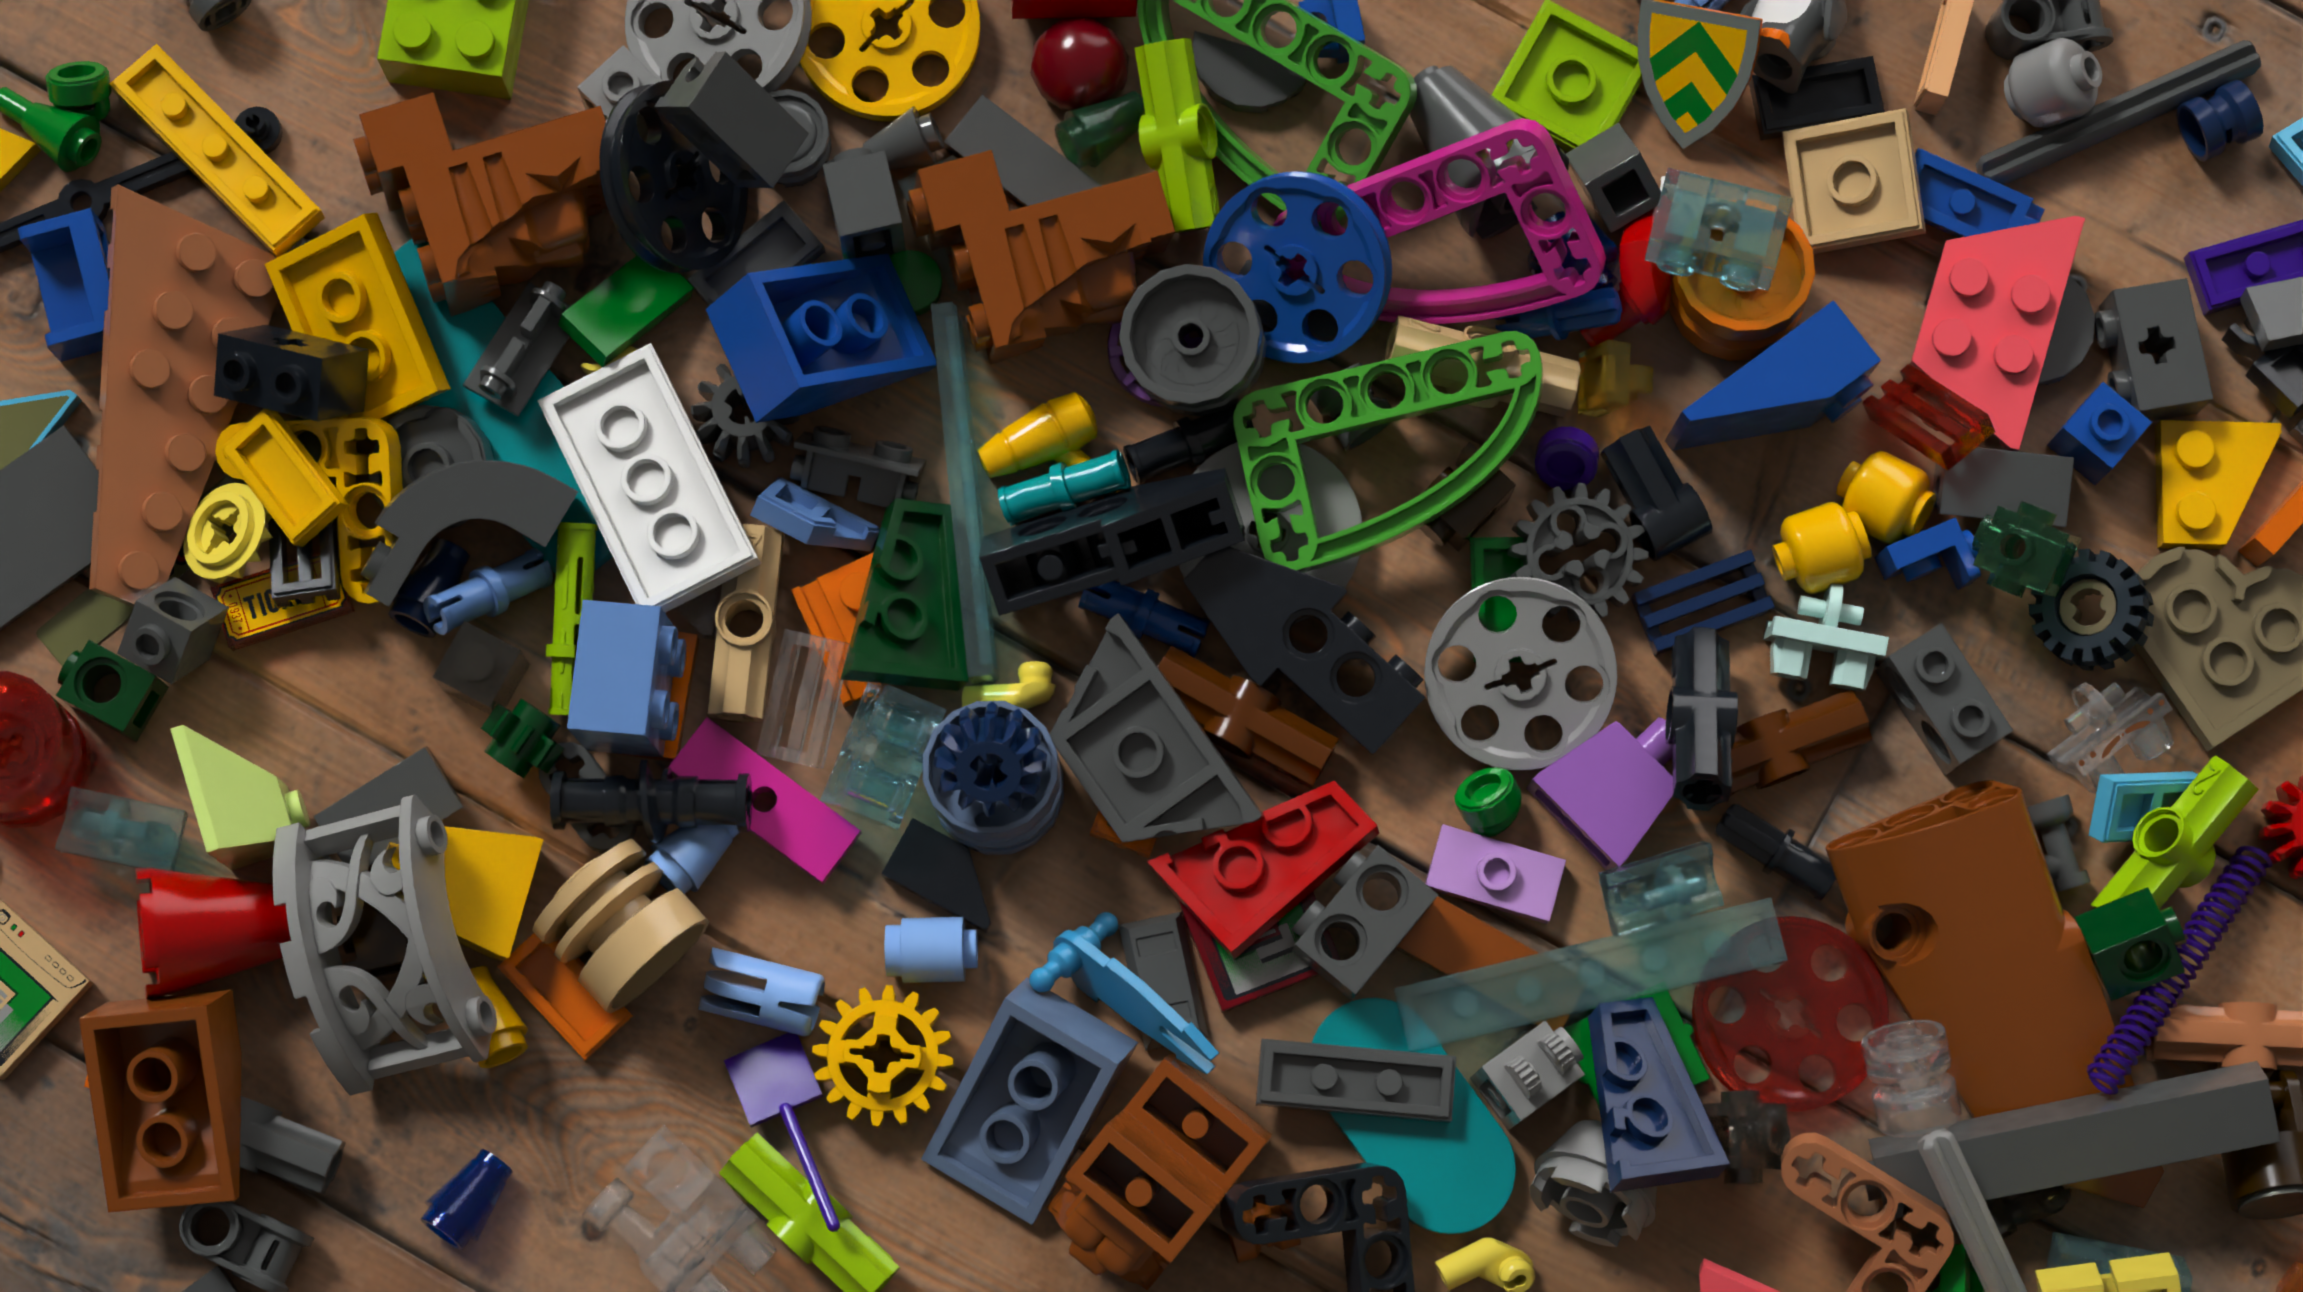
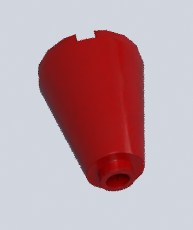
[135,868,291,999]

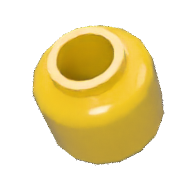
[1836,451,1936,545]
[1772,502,1872,594]

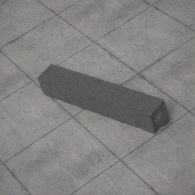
[1865,1061,2281,1219]

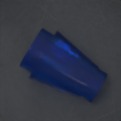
[420,1149,513,1250]

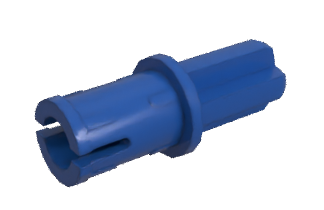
[1495,287,1623,341]

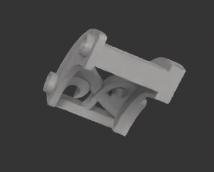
[272,794,497,1096]

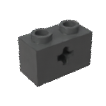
[2094,278,2213,421]

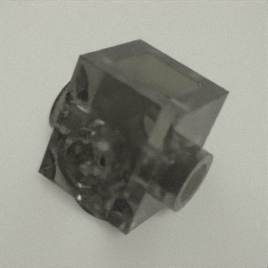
[1703,1090,1791,1185]

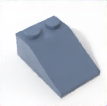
[921,977,1138,1225]

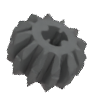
[691,364,800,468]

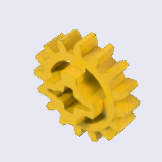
[812,985,954,1128]

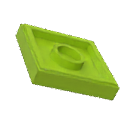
[1492,0,1643,152]

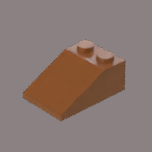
[79,990,242,1213]

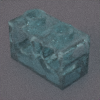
[820,682,947,830]

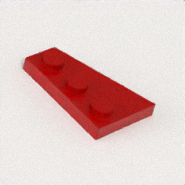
[1147,780,1379,960]

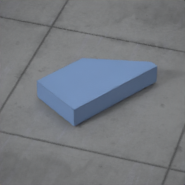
[750,477,880,551]

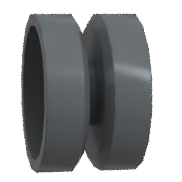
[1119,264,1267,417]

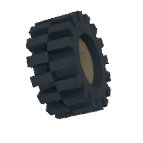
[2029,549,2154,671]

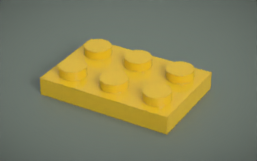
[265,212,451,421]

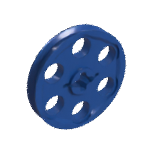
[1203,171,1392,363]

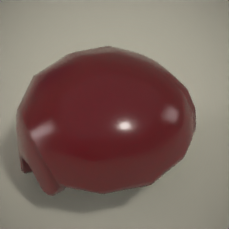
[1030,18,1129,112]

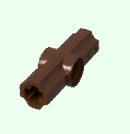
[1158,646,1339,789]
[1672,689,1873,796]

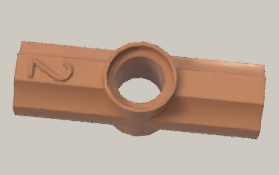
[2144,1002,2303,1072]

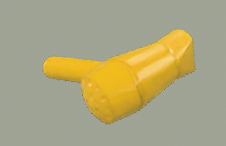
[976,391,1104,499]

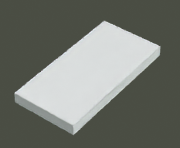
[537,343,761,613]

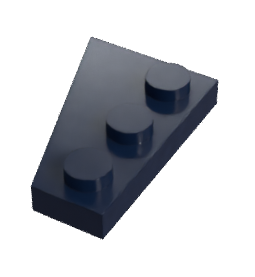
[1588,997,1730,1193]

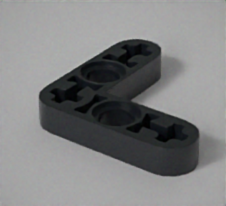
[1220,1163,1415,1292]

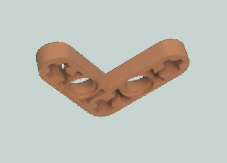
[1781,1133,1954,1292]

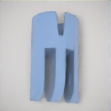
[698,947,825,1036]

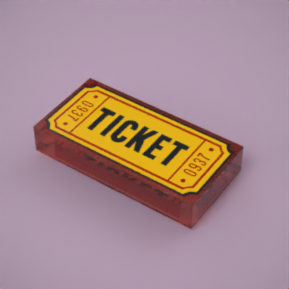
[210,552,355,651]

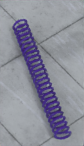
[2087,846,2273,1095]

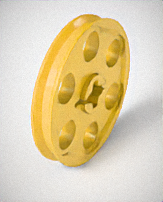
[800,0,980,122]

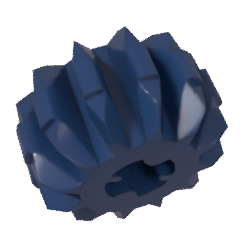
[934,701,1047,818]

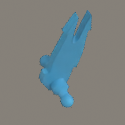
[1029,912,1219,1075]

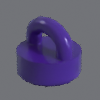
[1534,427,1599,491]

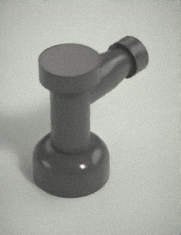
[2028,794,2091,892]

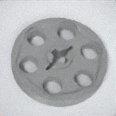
[625,0,812,93]
[1424,577,1617,770]

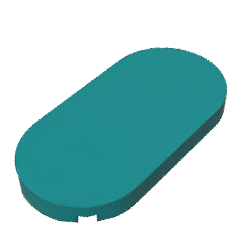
[1312,998,1516,1234]

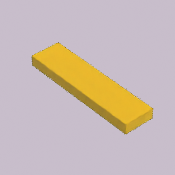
[109,44,325,258]

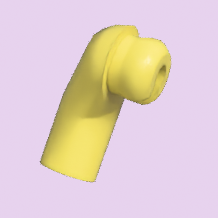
[962,661,1056,710]

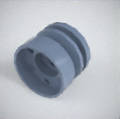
[923,701,1064,855]

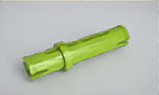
[545,522,598,715]

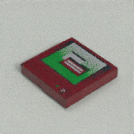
[1176,892,1341,1013]

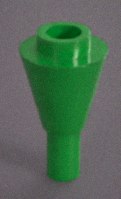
[0,87,102,172]

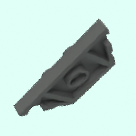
[1050,613,1264,843]

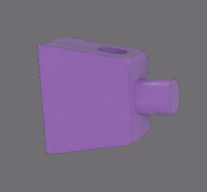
[1526,717,1673,875]

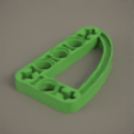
[1137,0,1417,228]
[1233,331,1543,573]

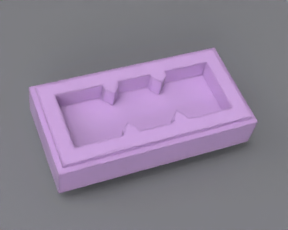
[1425,824,1566,924]

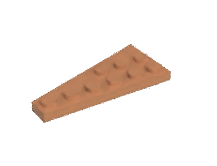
[89,184,279,608]

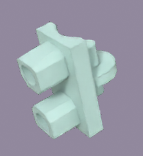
[1763,584,1889,692]

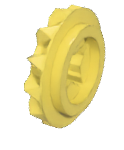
[183,483,273,584]

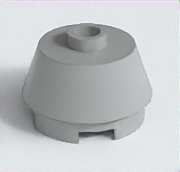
[1530,1120,1657,1247]

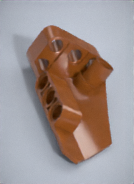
[1825,780,2164,1208]

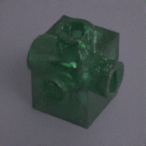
[1972,500,2082,598]

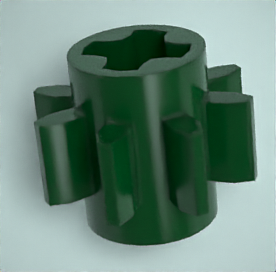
[481,698,565,778]

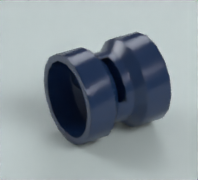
[2176,80,2264,161]

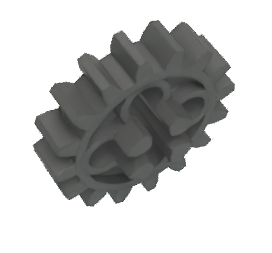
[1507,483,1648,623]

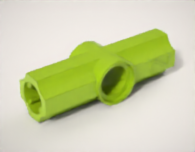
[1134,38,1220,234]
[2090,755,2259,909]
[719,1133,900,1292]

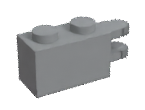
[1470,1021,1585,1130]

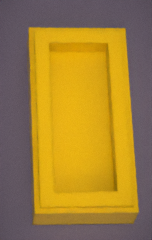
[220,408,349,547]

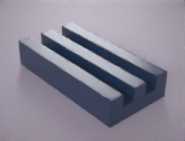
[1631,549,1775,656]

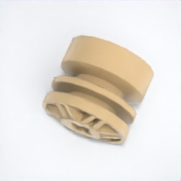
[532,838,710,1013]

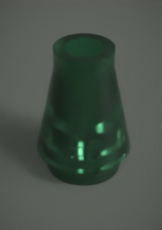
[1055,91,1145,169]

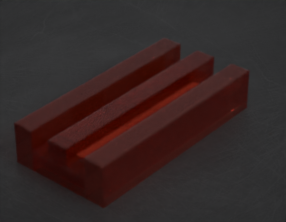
[1862,363,1996,471]

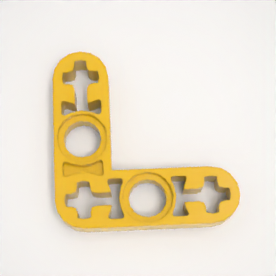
[215,418,403,604]

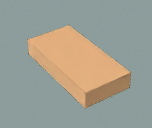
[1914,0,1974,116]

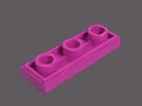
[668,717,862,885]

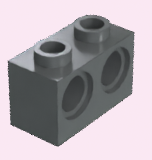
[1875,623,2013,776]
[1292,845,1438,1001]

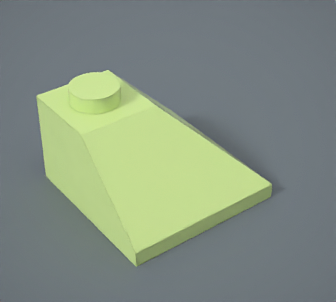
[170,725,310,870]

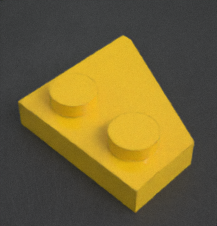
[2155,420,2282,550]

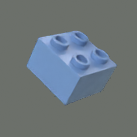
[567,600,686,758]

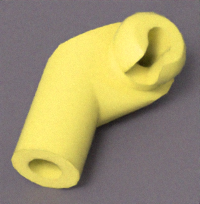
[1434,1237,1535,1292]

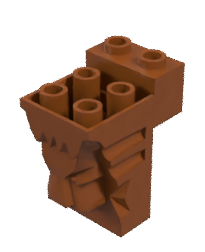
[353,92,607,317]
[906,150,1175,365]
[1046,1053,1272,1291]

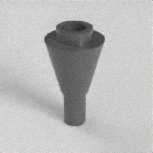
[827,106,944,171]

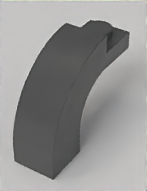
[360,460,578,607]

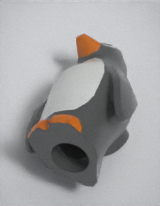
[1740,0,1847,94]

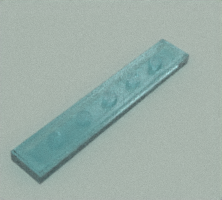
[931,302,999,686]
[1394,897,1788,1052]

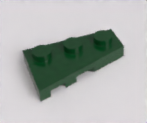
[840,498,969,691]

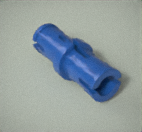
[1078,581,1211,658]

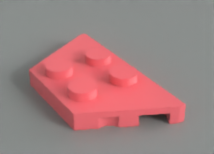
[1910,216,2085,452]

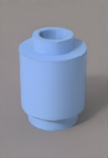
[884,917,978,983]

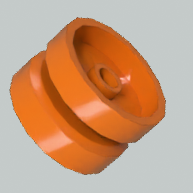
[1669,201,1815,361]

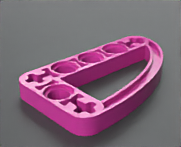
[1272,118,1606,324]

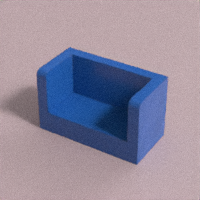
[18,208,110,362]

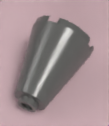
[1409,65,1569,239]

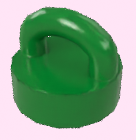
[45,61,112,122]
[1454,767,1522,837]

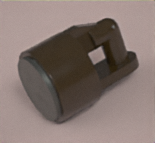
[2221,1070,2303,1220]

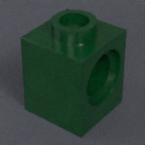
[56,640,169,742]
[2075,887,2187,1002]

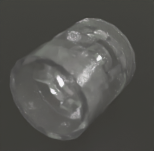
[1861,1020,1962,1137]

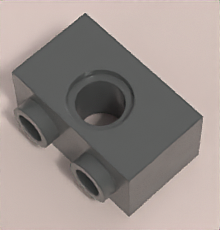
[822,148,906,260]

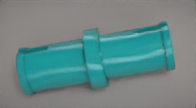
[998,449,1131,527]

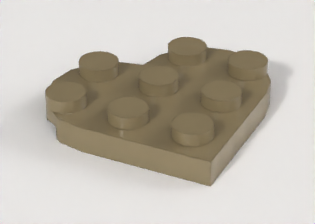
[2134,547,2303,752]

